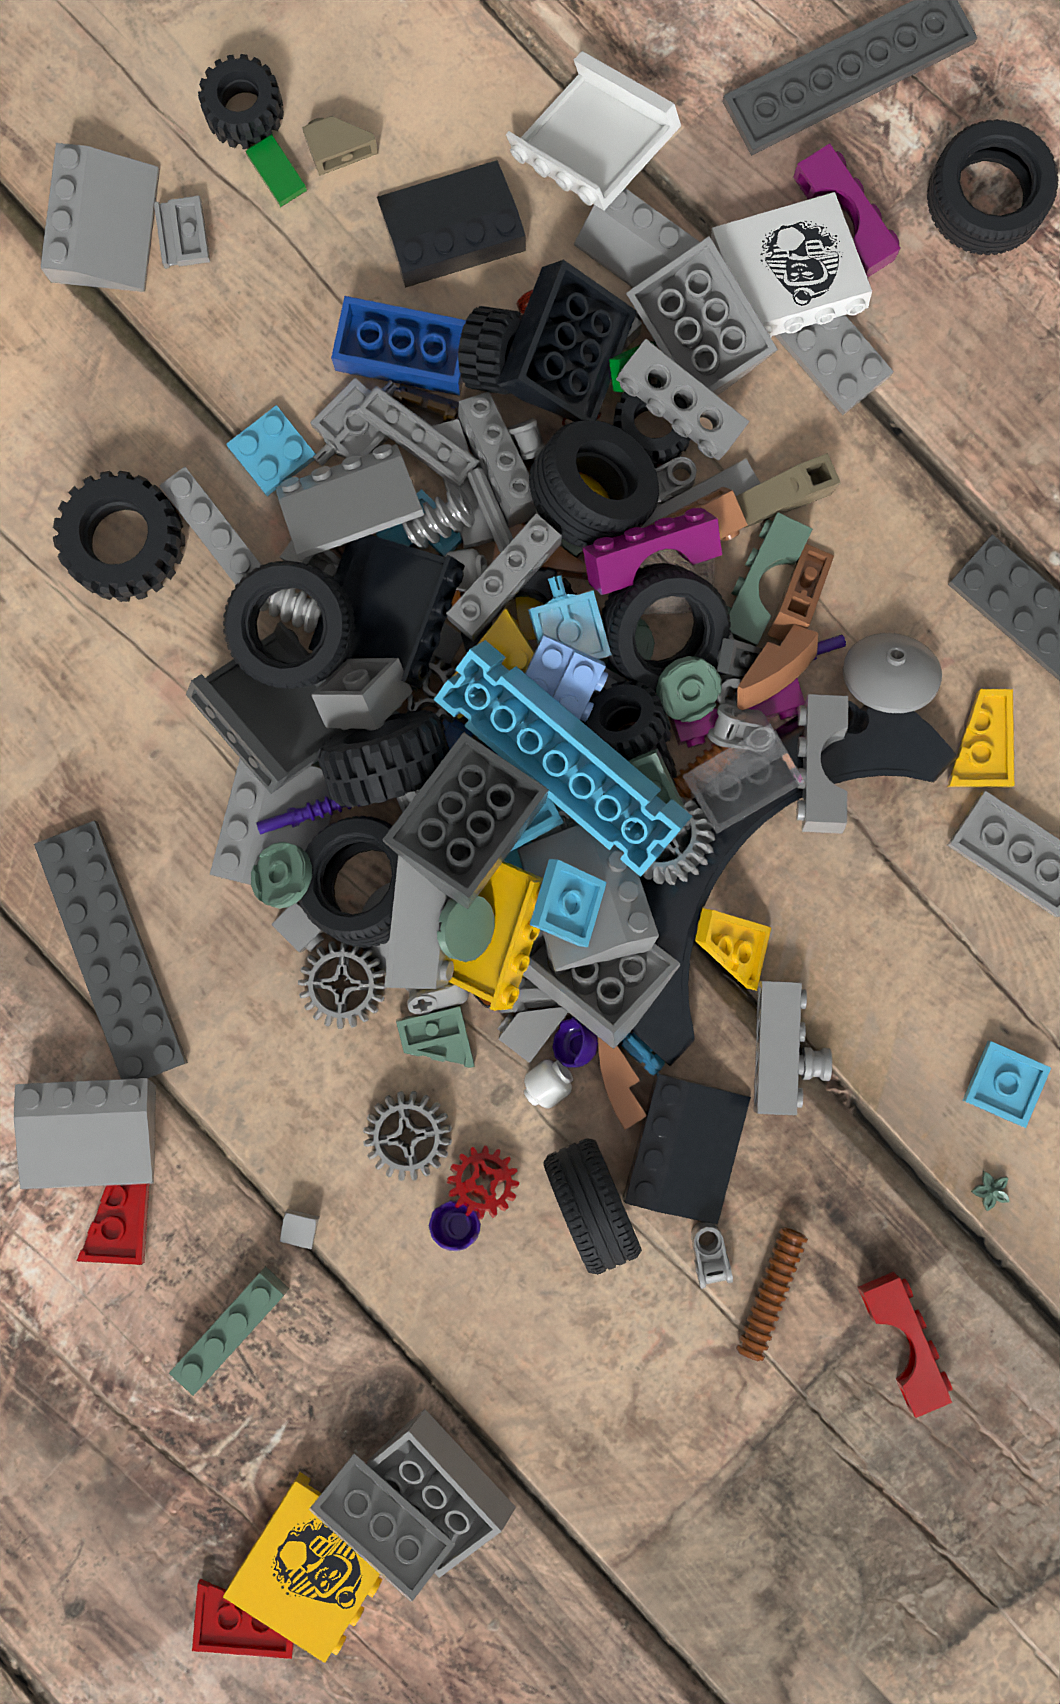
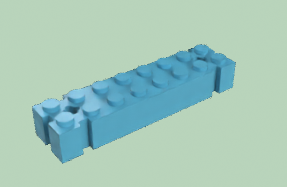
[434,640,693,877]

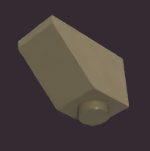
[302,116,378,176]

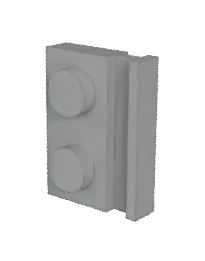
[154,196,210,269]

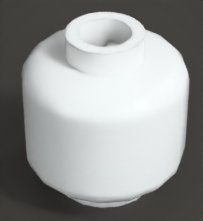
[445,549,488,592]
[524,1059,573,1109]

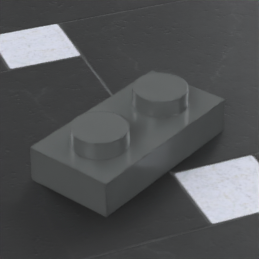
[717,638,763,679]

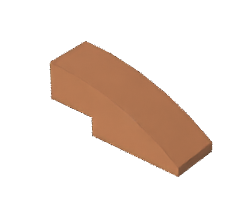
[737,624,818,710]
[597,1036,647,1130]

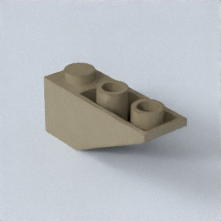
[736,453,841,528]

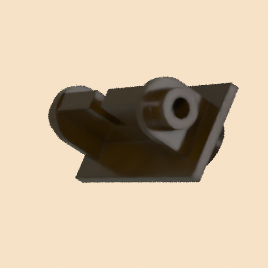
[393,383,459,426]

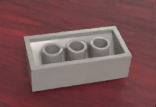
[574,188,700,288]
[385,855,454,989]

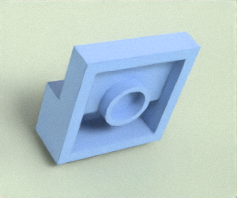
[525,634,608,722]

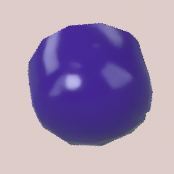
[552,1017,598,1068]
[428,1200,481,1251]

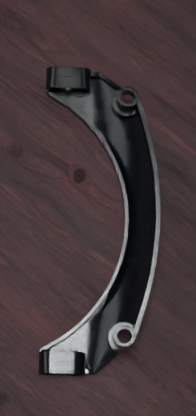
[632,700,957,1067]

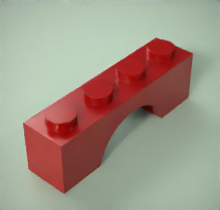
[857,1272,953,1418]

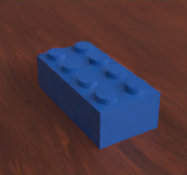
[331,296,466,396]

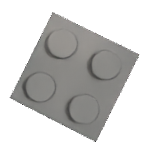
[311,658,412,730]

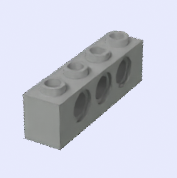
[616,339,749,461]
[458,391,538,528]
[446,513,562,642]

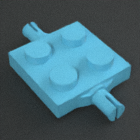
[528,575,611,659]

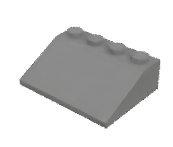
[41,143,160,292]
[626,236,778,395]
[275,444,424,560]
[210,759,332,885]
[517,825,659,972]
[523,930,680,1049]
[14,1078,156,1189]
[365,1409,516,1578]

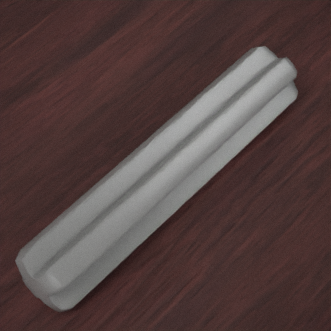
[467,467,513,553]

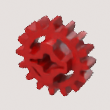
[447,1145,519,1220]

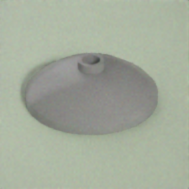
[843,633,942,713]

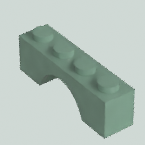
[726,512,813,646]
[169,1266,289,1396]

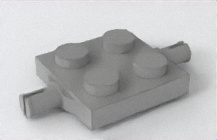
[310,378,398,467]

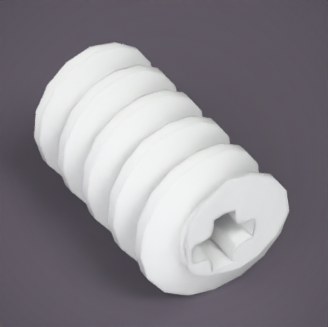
[260,588,321,633]

